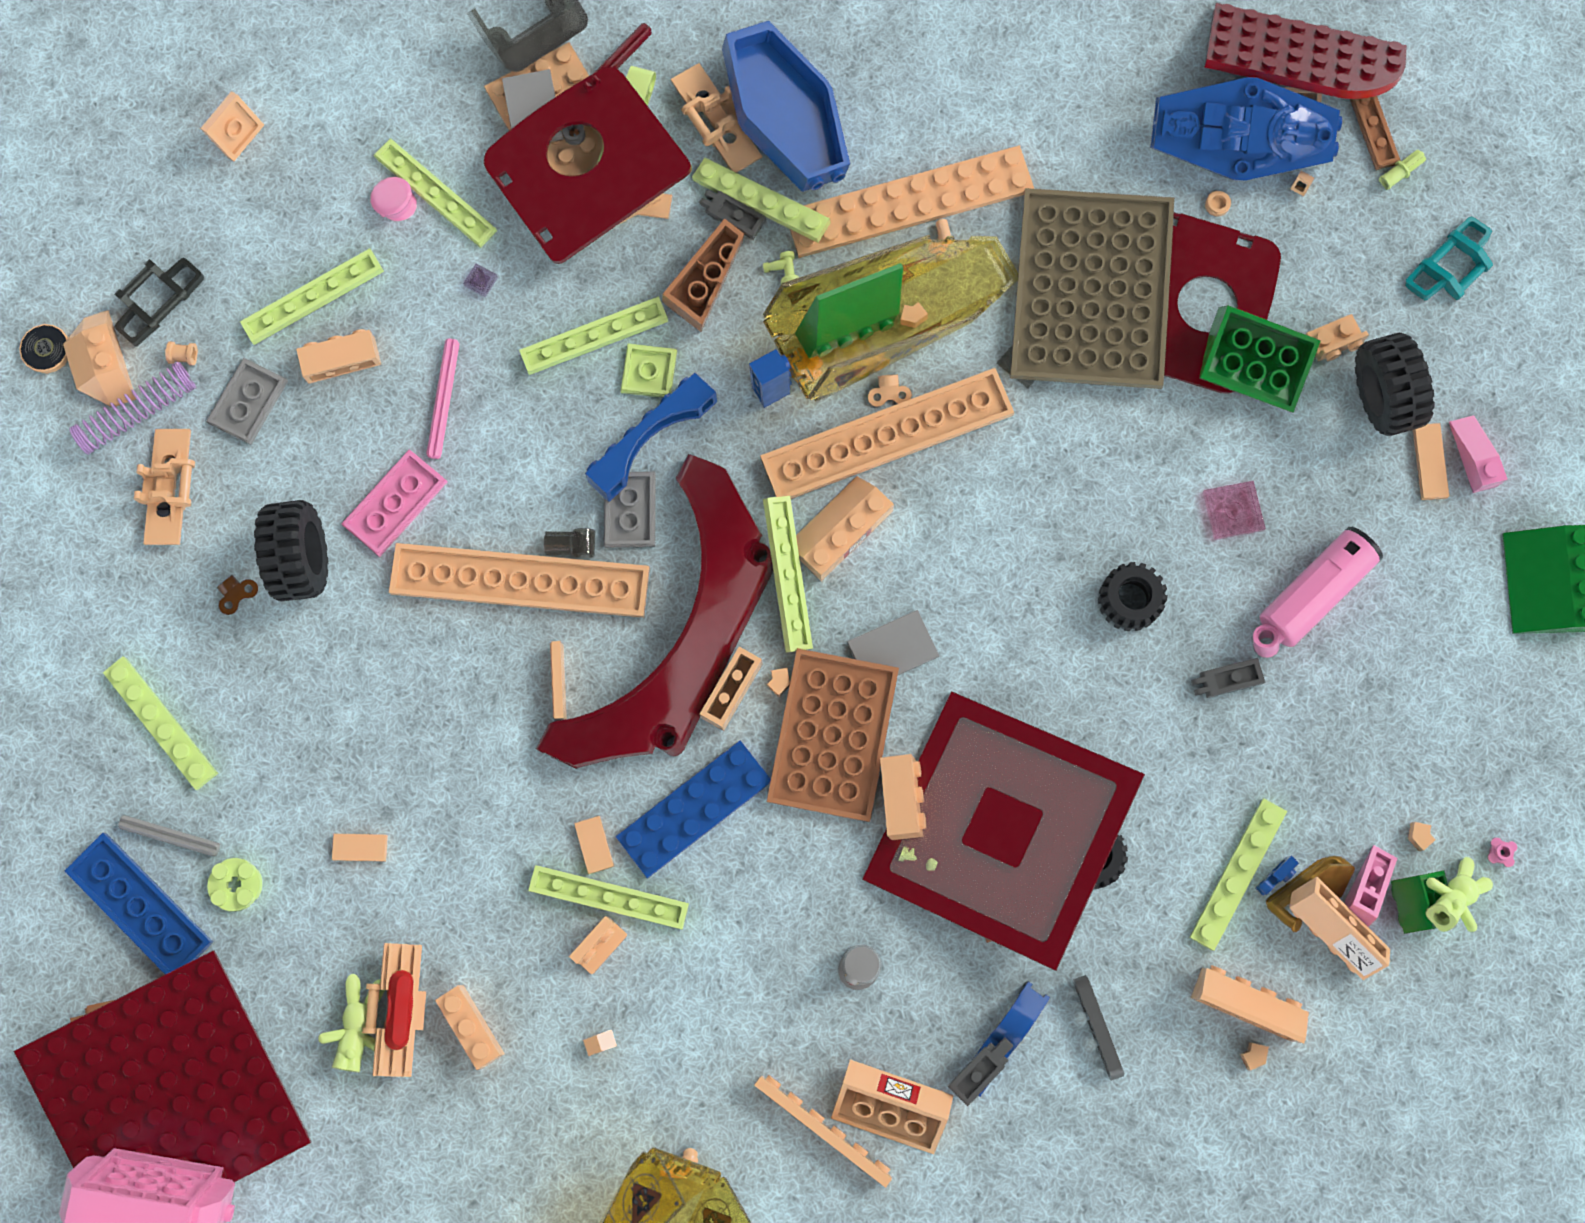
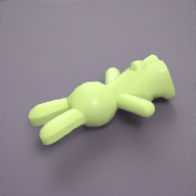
[1425,857,1493,932]
[318,974,385,1073]

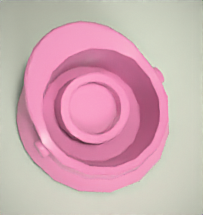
[370,177,417,221]

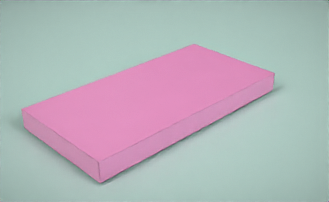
[341,449,447,557]

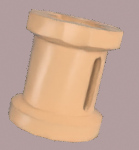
[165,341,198,365]

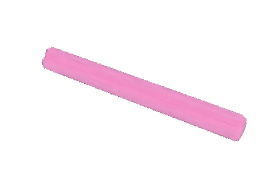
[426,339,459,459]

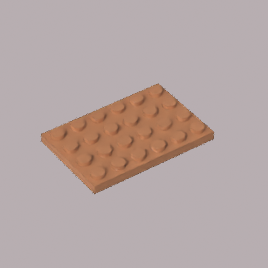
[767,648,899,822]

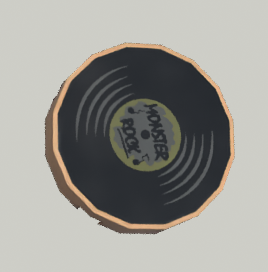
[19,324,69,374]

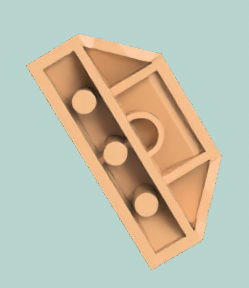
[63,310,136,407]

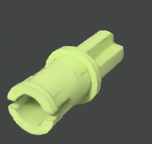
[1379,150,1426,190]

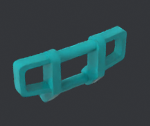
[1405,216,1493,301]

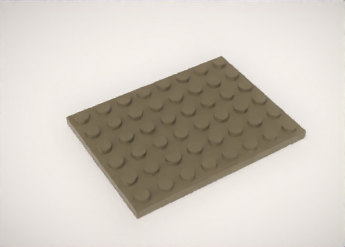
[1010,188,1175,389]

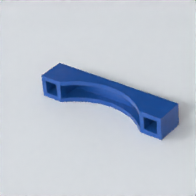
[585,373,717,502]

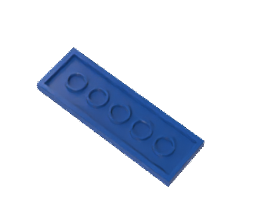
[616,740,771,879]
[65,833,213,974]

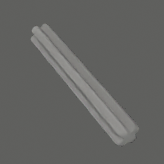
[118,815,220,856]

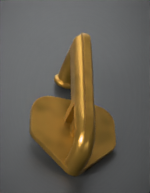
[1266,856,1355,932]

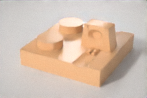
[200,91,264,161]

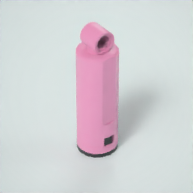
[1253,526,1383,658]

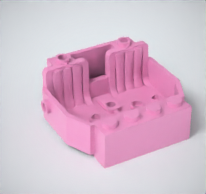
[59,1148,235,1223]

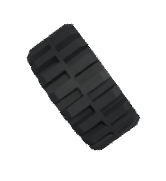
[1354,332,1435,436]
[254,500,329,602]

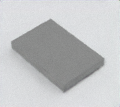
[502,69,564,142]
[206,358,288,445]
[604,472,656,548]
[847,610,939,675]

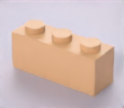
[296,329,381,384]
[700,647,763,731]
[880,754,926,840]
[435,985,505,1070]

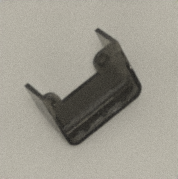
[466,0,588,72]

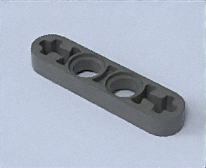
[1073,975,1124,1081]

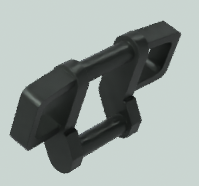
[114,258,205,346]

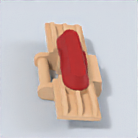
[362,943,426,1077]

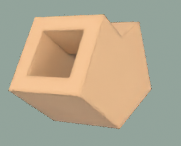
[1290,171,1314,196]
[900,302,928,328]
[767,668,790,697]
[1408,822,1435,852]
[583,1030,617,1056]
[1240,1042,1269,1071]

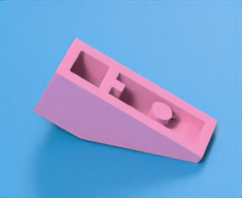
[1449,415,1507,493]
[1344,845,1398,927]

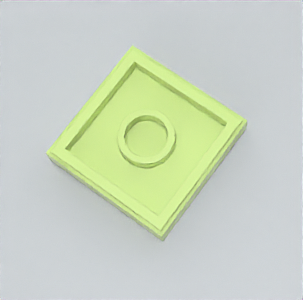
[621,344,677,398]

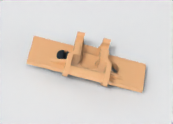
[671,63,762,173]
[134,429,195,545]

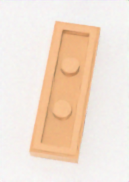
[1413,423,1449,500]
[550,641,567,721]

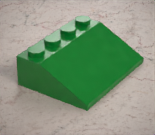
[794,263,903,359]
[1199,305,1321,413]
[1502,525,1585,634]

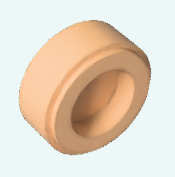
[1205,191,1231,217]

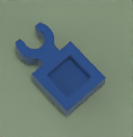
[1255,856,1299,896]

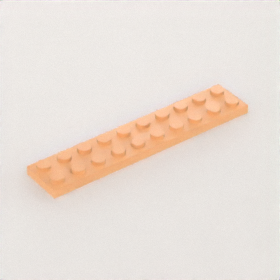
[790,145,1034,258]
[760,368,1014,499]
[389,543,650,618]

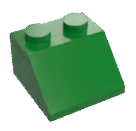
[1391,870,1448,934]

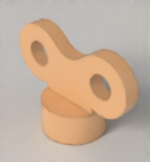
[868,374,912,407]

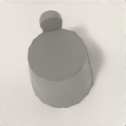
[838,945,881,990]

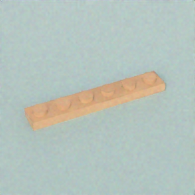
[754,1075,892,1188]

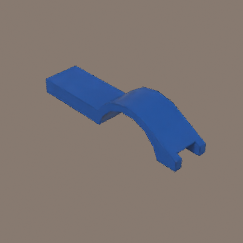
[973,981,1050,1097]

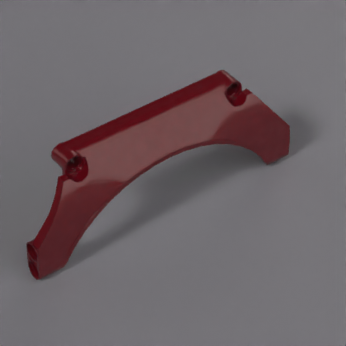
[535,454,773,769]

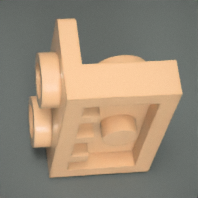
[1305,314,1369,361]
[569,916,627,974]

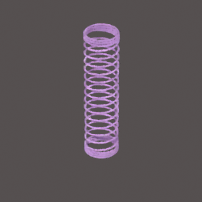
[69,362,196,455]

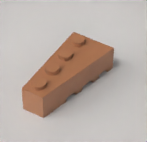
[662,219,744,332]

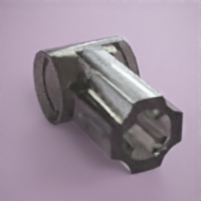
[544,528,595,558]

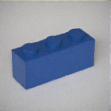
[749,349,792,408]

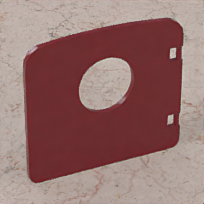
[484,68,692,264]
[1164,212,1281,394]

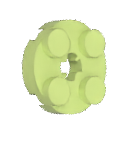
[207,858,262,911]

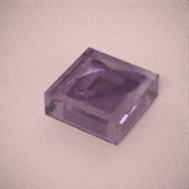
[463,263,498,298]

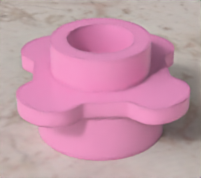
[1488,837,1517,867]

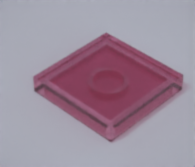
[1203,481,1266,540]

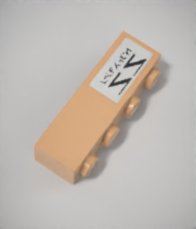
[1289,877,1390,980]

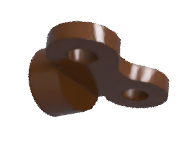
[216,575,258,615]

